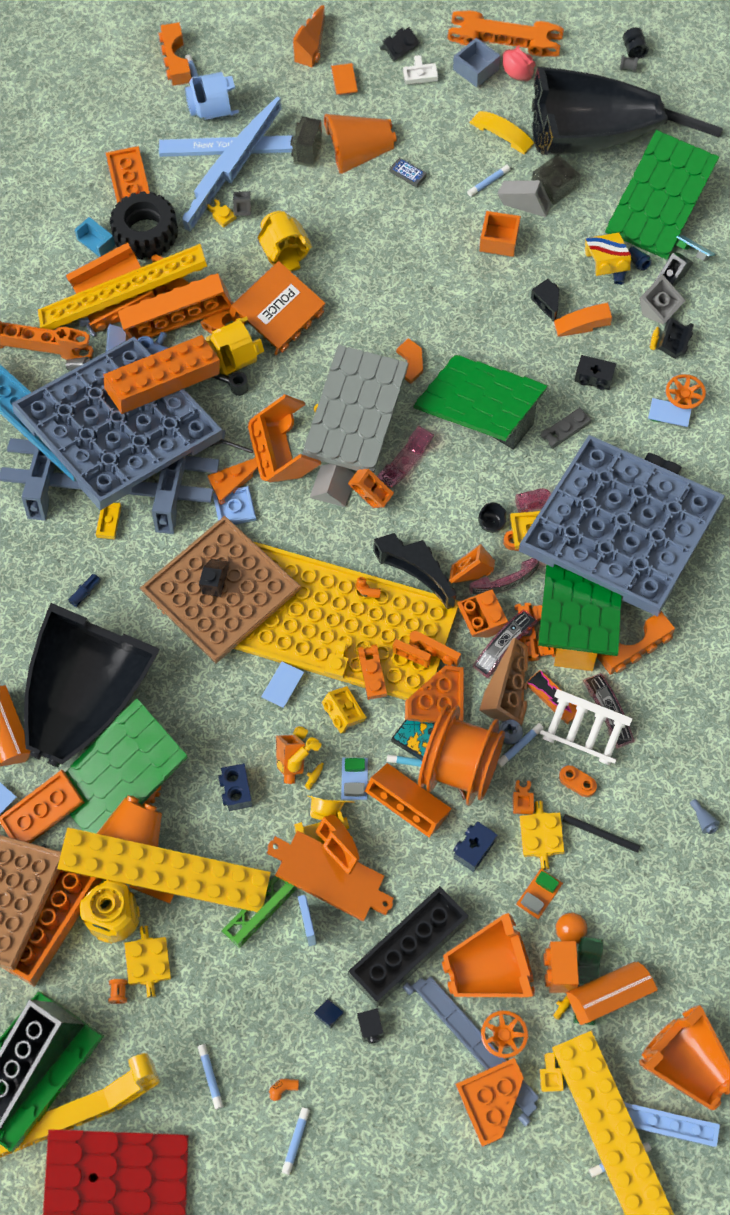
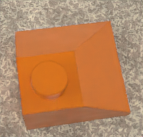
[449,544,495,584]

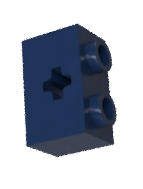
[453,821,498,872]

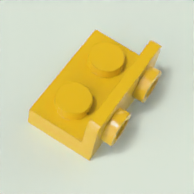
[322,686,367,733]

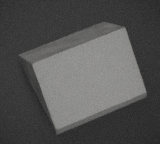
[639,274,685,324]
[310,463,354,507]

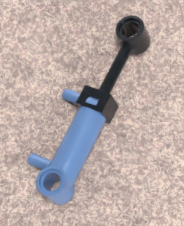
[138,332,248,396]

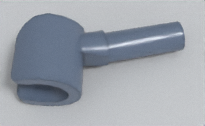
[79,316,97,338]

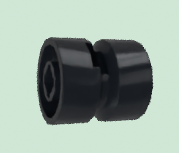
[622,27,649,59]

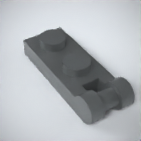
[540,407,591,449]

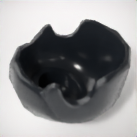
[478,502,506,533]

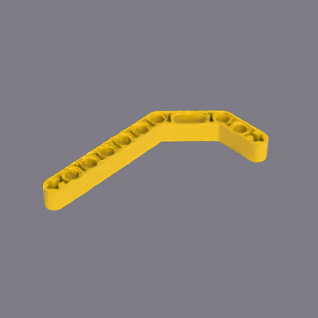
[0,1053,160,1158]

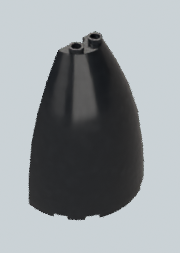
[532,67,668,155]
[24,603,160,768]

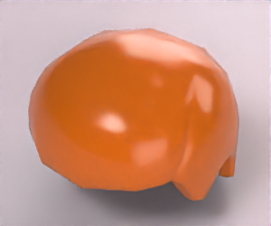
[555,912,588,944]

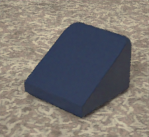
[314,999,344,1029]

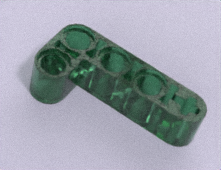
[573,936,603,1026]

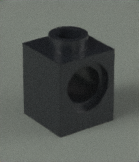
[357,1008,384,1044]

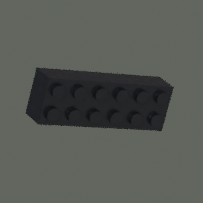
[348,886,469,1007]

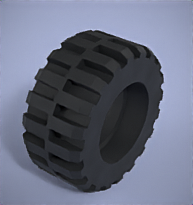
[110,191,178,260]

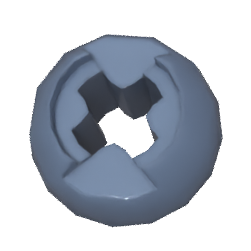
[498,719,523,744]

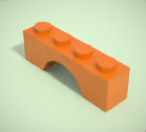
[158,22,191,86]
[597,611,675,675]

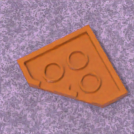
[405,665,464,723]
[455,1057,524,1147]

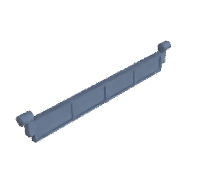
[402,976,540,1127]

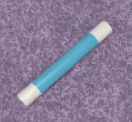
[387,754,422,767]

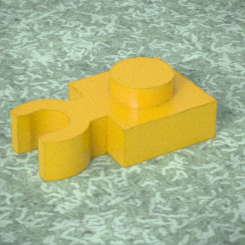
[207,199,237,228]

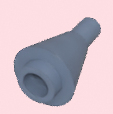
[690,799,720,834]

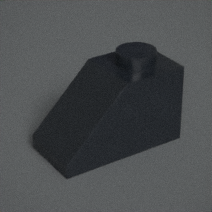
[654,253,693,287]
[531,279,560,322]
[199,559,230,597]

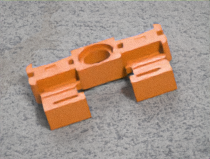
[514,603,555,662]

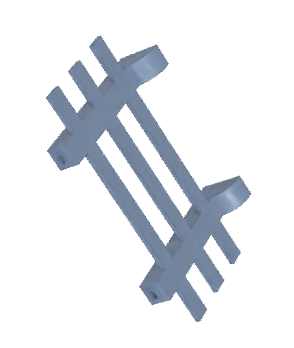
[0,430,226,534]

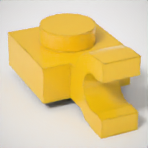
[324,640,349,678]
[539,1053,563,1092]

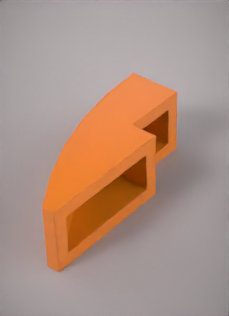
[554,303,612,337]
[316,814,360,874]

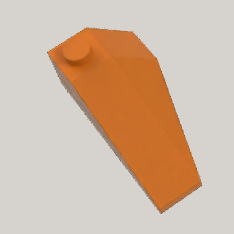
[293,5,325,68]

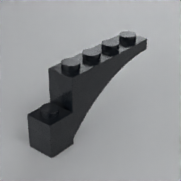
[373,533,457,609]

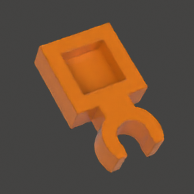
[513,780,534,815]

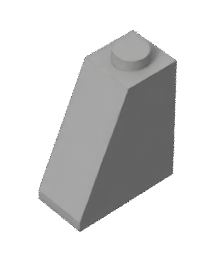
[498,180,551,217]

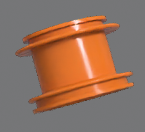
[418,704,505,806]

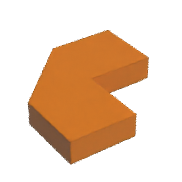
[396,338,423,384]

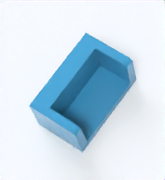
[75,217,116,257]

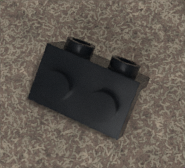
[380,27,420,61]
[658,317,694,359]

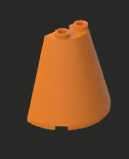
[324,114,397,174]
[96,795,162,890]
[442,913,535,997]
[639,1005,730,1110]

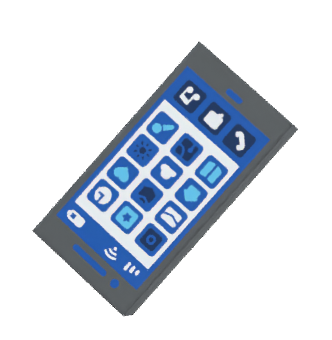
[389,157,427,188]

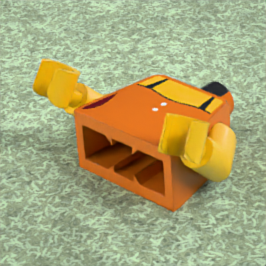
[276,726,322,784]

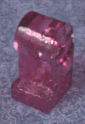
[515,488,551,513]

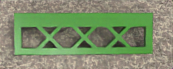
[221,876,297,948]

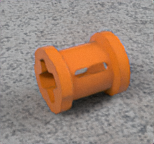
[108,979,128,1004]

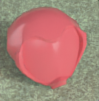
[502,45,536,81]

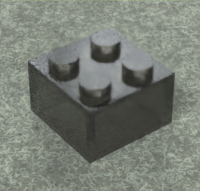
[290,116,323,168]
[532,155,581,205]

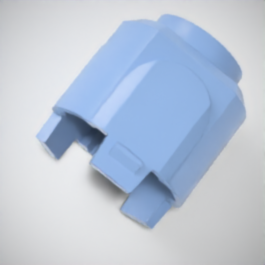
[185,72,239,120]

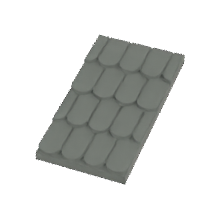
[303,345,408,473]

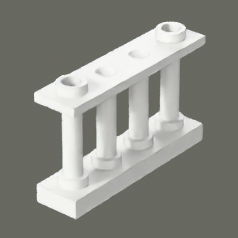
[540,689,633,765]

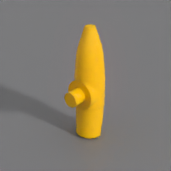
[650,327,660,350]
[305,762,324,790]
[553,996,571,1020]

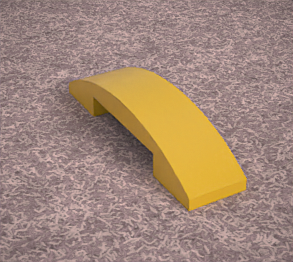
[470,111,534,155]

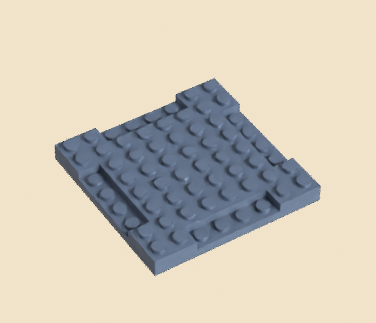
[12,337,222,511]
[519,435,725,617]

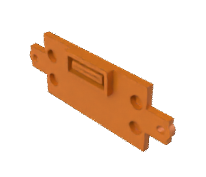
[267,830,393,921]

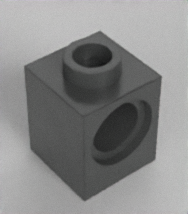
[233,191,252,216]

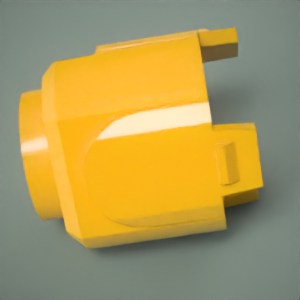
[258,211,312,272]
[206,317,264,375]
[80,880,140,944]

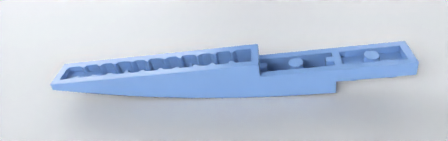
[182,97,282,232]

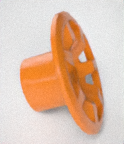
[666,374,706,409]
[481,1011,528,1058]

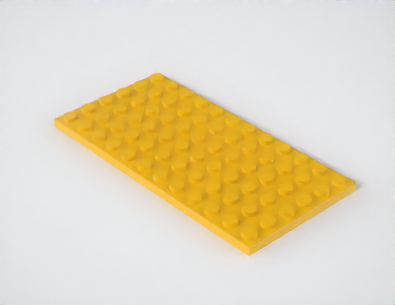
[234,541,460,700]

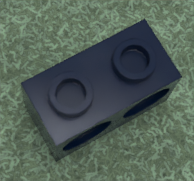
[218,763,253,811]

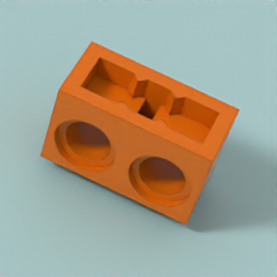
[348,469,394,508]

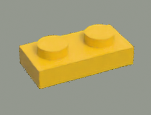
[96,503,122,540]

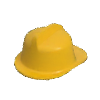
[307,795,355,820]

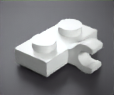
[403,55,438,85]

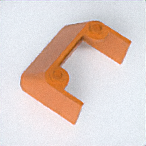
[248,394,321,483]

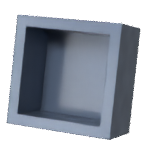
[453,38,500,88]

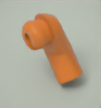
[355,577,381,598]
[269,1079,299,1101]

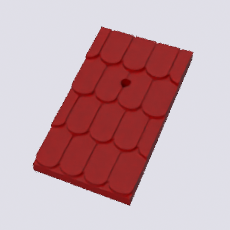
[43,1129,189,1215]

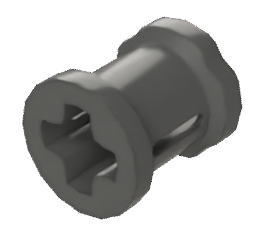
[620,55,638,72]

